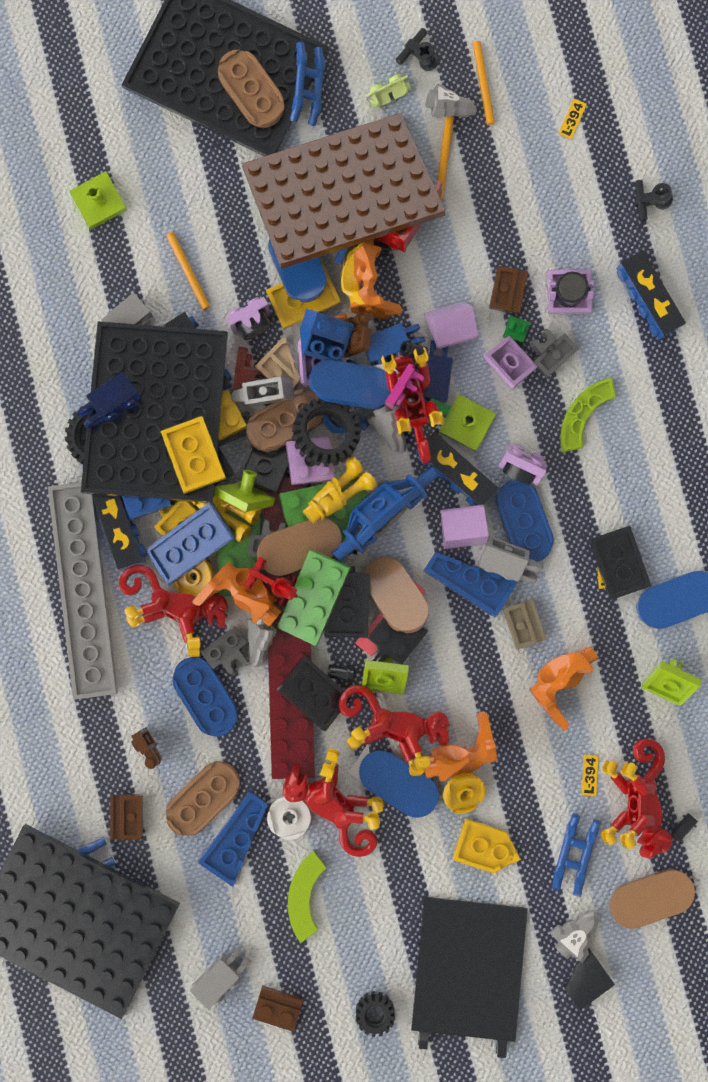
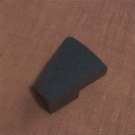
[564,948,615,1010]

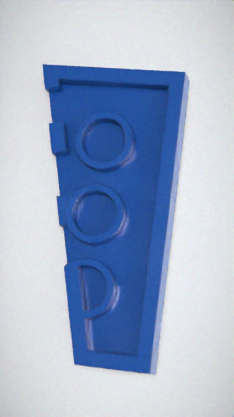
[423,552,518,618]
[198,791,268,887]

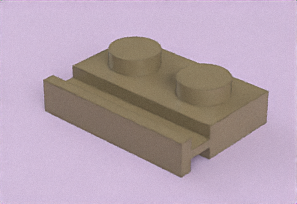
[502,599,547,650]

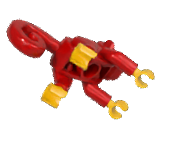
[381,347,444,464]
[119,564,229,657]
[338,685,450,776]
[601,739,672,859]
[282,748,384,857]

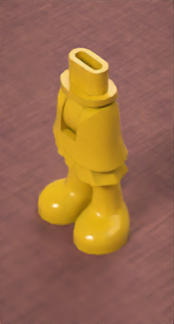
[303,456,377,524]
[192,495,262,543]

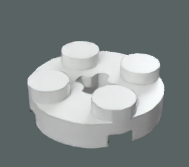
[267,796,311,840]

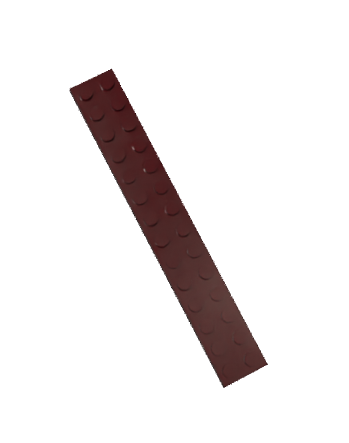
[263,478,315,779]

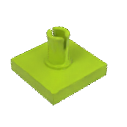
[69,171,127,230]
[438,394,496,452]
[214,470,275,512]
[362,657,409,695]
[641,659,702,706]

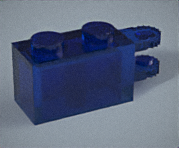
[422,340,453,403]
[76,372,141,428]

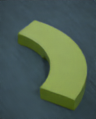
[560,377,616,453]
[288,850,327,943]

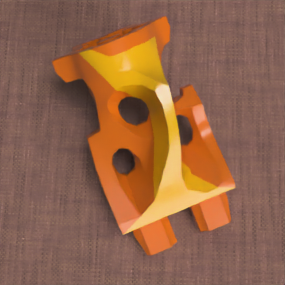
[341,239,402,320]

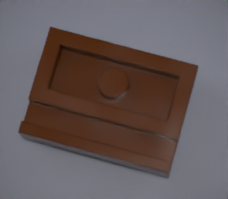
[489,266,528,315]
[110,794,143,840]
[252,985,303,1032]

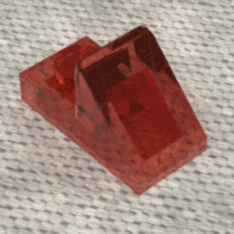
[233,346,263,390]

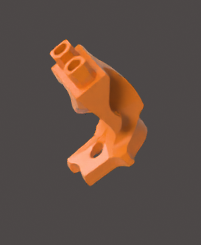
[192,561,282,626]
[529,646,599,731]
[424,711,497,782]

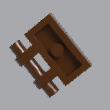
[344,313,372,358]
[131,727,162,769]

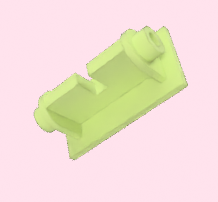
[366,73,411,108]

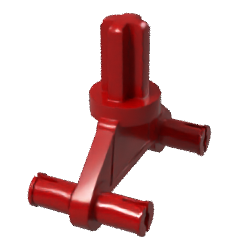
[243,557,298,607]

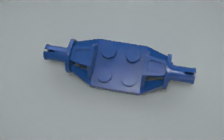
[332,466,439,562]

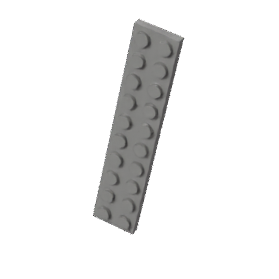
[48,482,118,700]

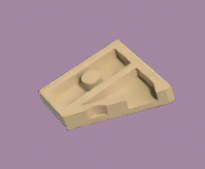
[255,337,301,389]

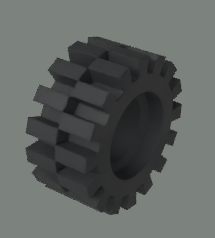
[356,991,395,1037]

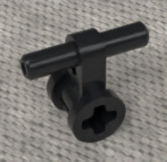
[395,28,438,71]
[634,180,673,222]

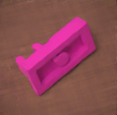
[385,363,424,409]

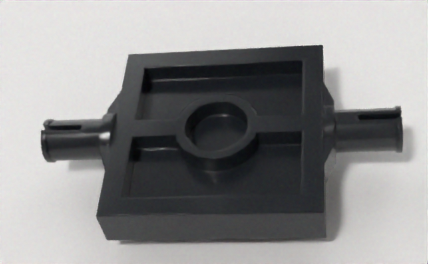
[368,618,428,665]

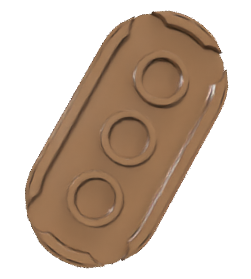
[218,50,285,127]
[246,389,324,452]
[257,518,342,576]
[364,557,429,633]
[166,761,240,836]
[609,869,695,929]

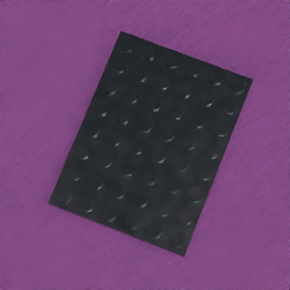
[122,0,328,156]
[81,321,228,503]
[0,824,180,1019]

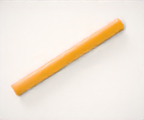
[472,41,495,126]
[437,116,454,200]
[166,232,210,311]

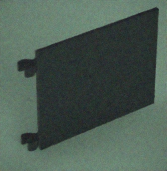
[411,896,528,1058]

